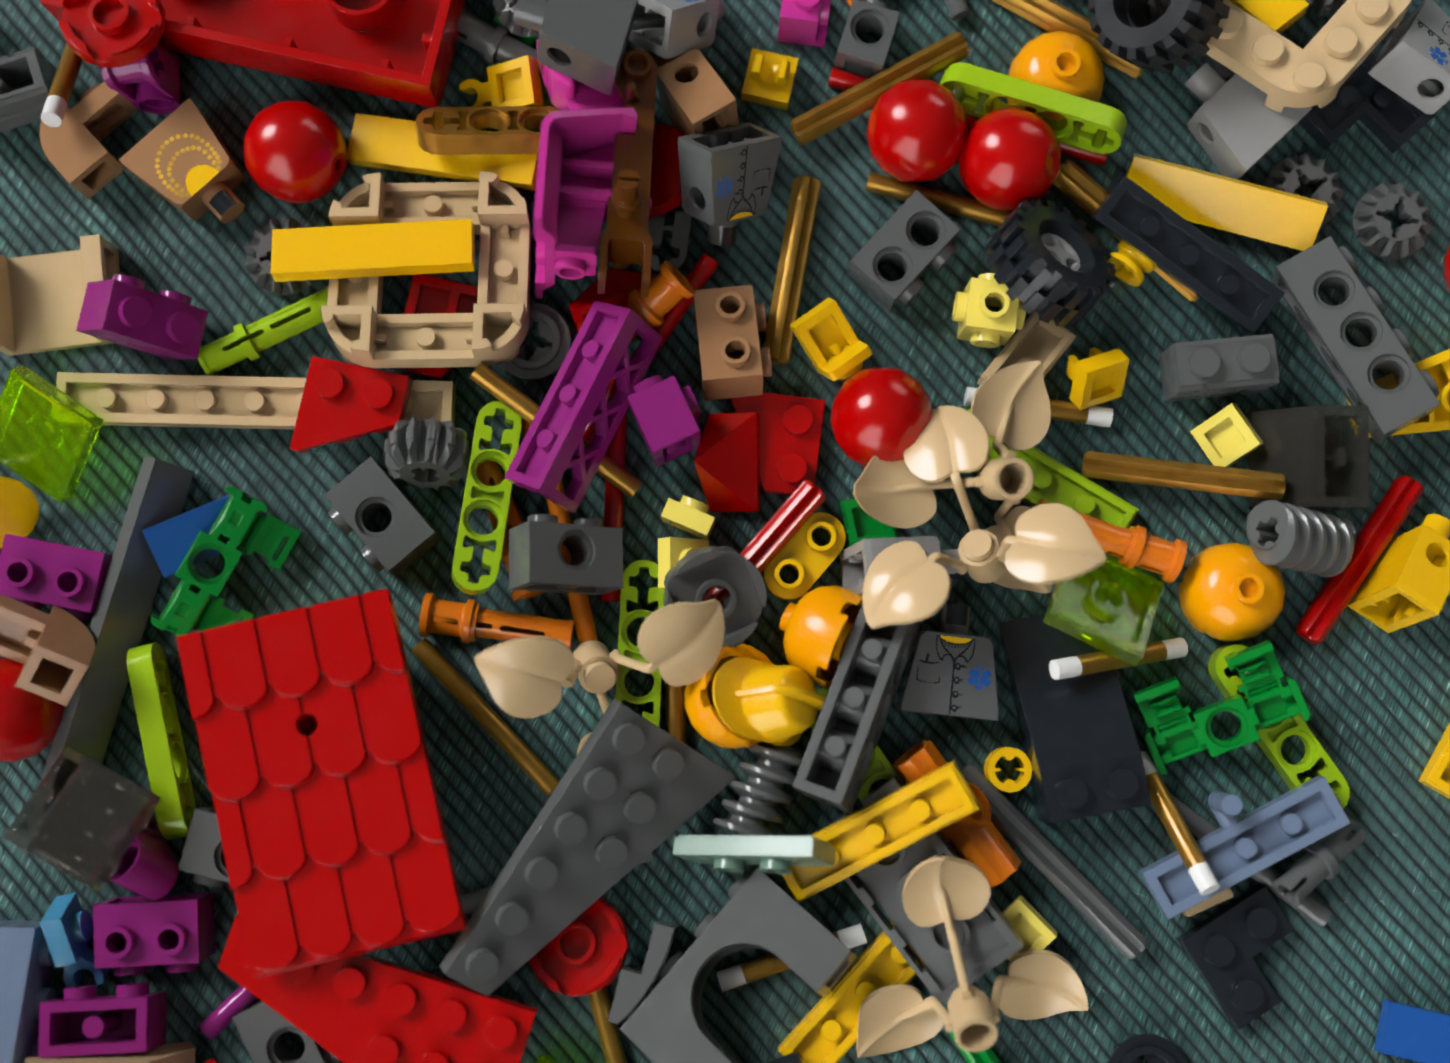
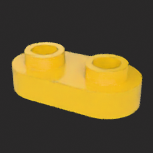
[764,512,846,601]

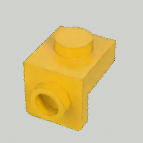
[789,297,873,381]

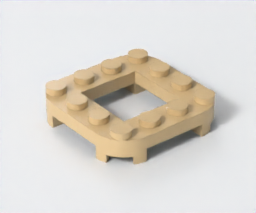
[1167,0,1412,113]
[321,171,532,368]

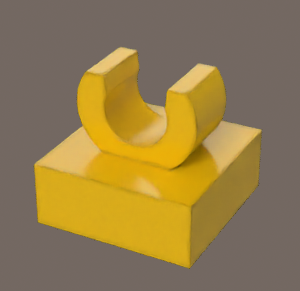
[741,48,799,110]
[1066,347,1130,411]

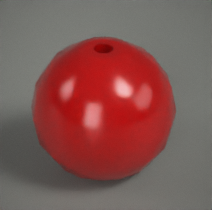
[866,80,968,182]
[243,100,347,204]
[958,107,1061,211]
[830,367,933,467]
[0,657,64,762]

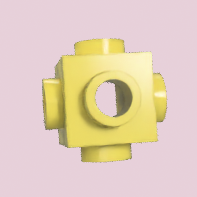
[952,273,1026,348]

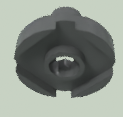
[663,546,767,647]

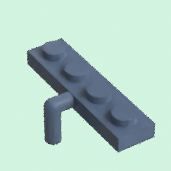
[1139,776,1351,920]

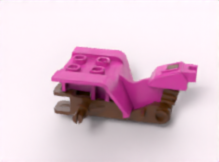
[534,32,657,299]

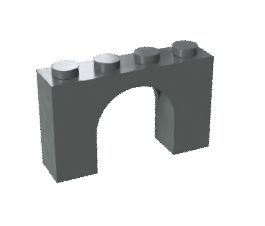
[620,868,857,1063]

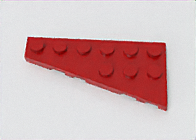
[218,915,538,1063]

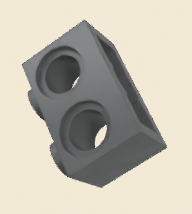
[847,190,961,312]

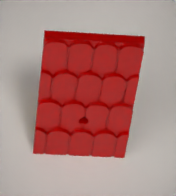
[176,588,468,978]

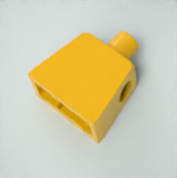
[1347,514,1450,633]

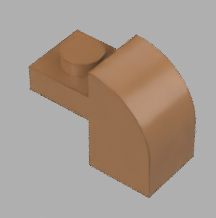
[40,81,138,199]
[0,594,95,707]

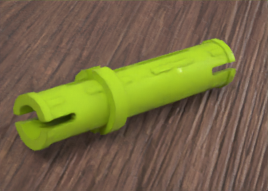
[197,286,328,376]

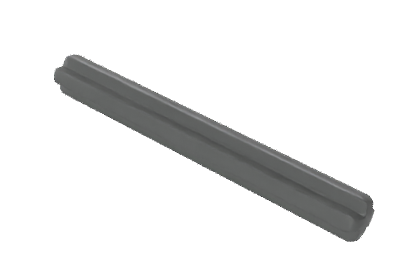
[960,765,1148,960]

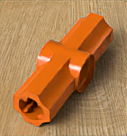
[893,739,1021,888]

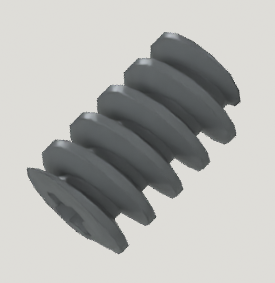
[1245,500,1356,578]
[712,742,804,835]

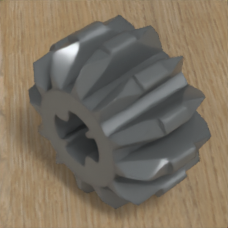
[383,415,471,491]

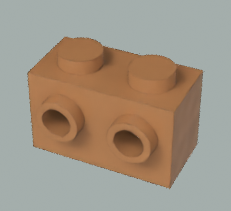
[694,285,772,401]

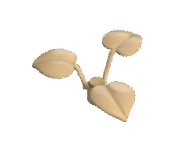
[853,361,1053,594]
[862,405,1106,630]
[474,599,725,755]
[856,855,1089,1058]

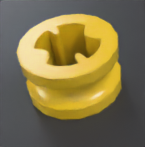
[1107,240,1156,286]
[983,746,1033,793]

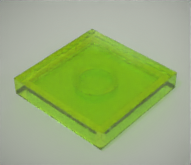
[0,365,104,503]
[1043,555,1164,666]

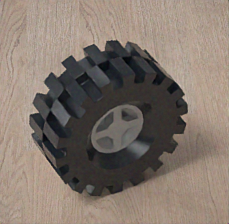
[985,198,1117,327]

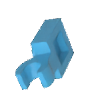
[40,892,110,987]

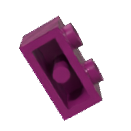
[76,274,208,360]
[627,375,701,468]
[0,534,113,622]
[93,891,215,976]
[38,982,167,1058]

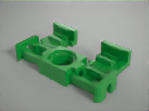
[151,486,301,637]
[1133,640,1310,775]

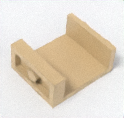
[0,234,120,356]

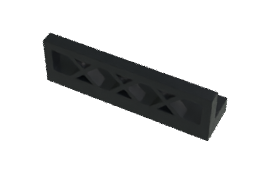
[1091,176,1285,334]

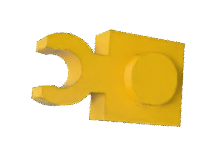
[459,55,544,107]

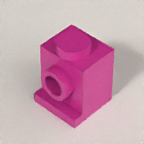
[777,0,831,47]

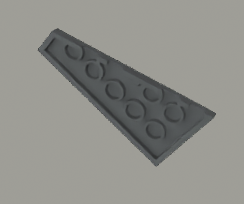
[440,698,736,997]

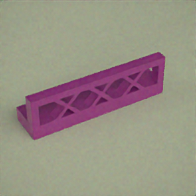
[504,300,663,514]

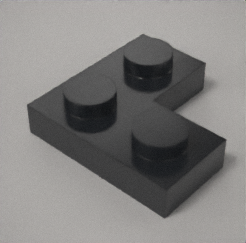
[1298,52,1435,154]
[1176,884,1294,1030]

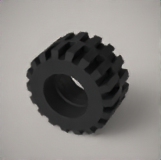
[1088,0,1230,73]

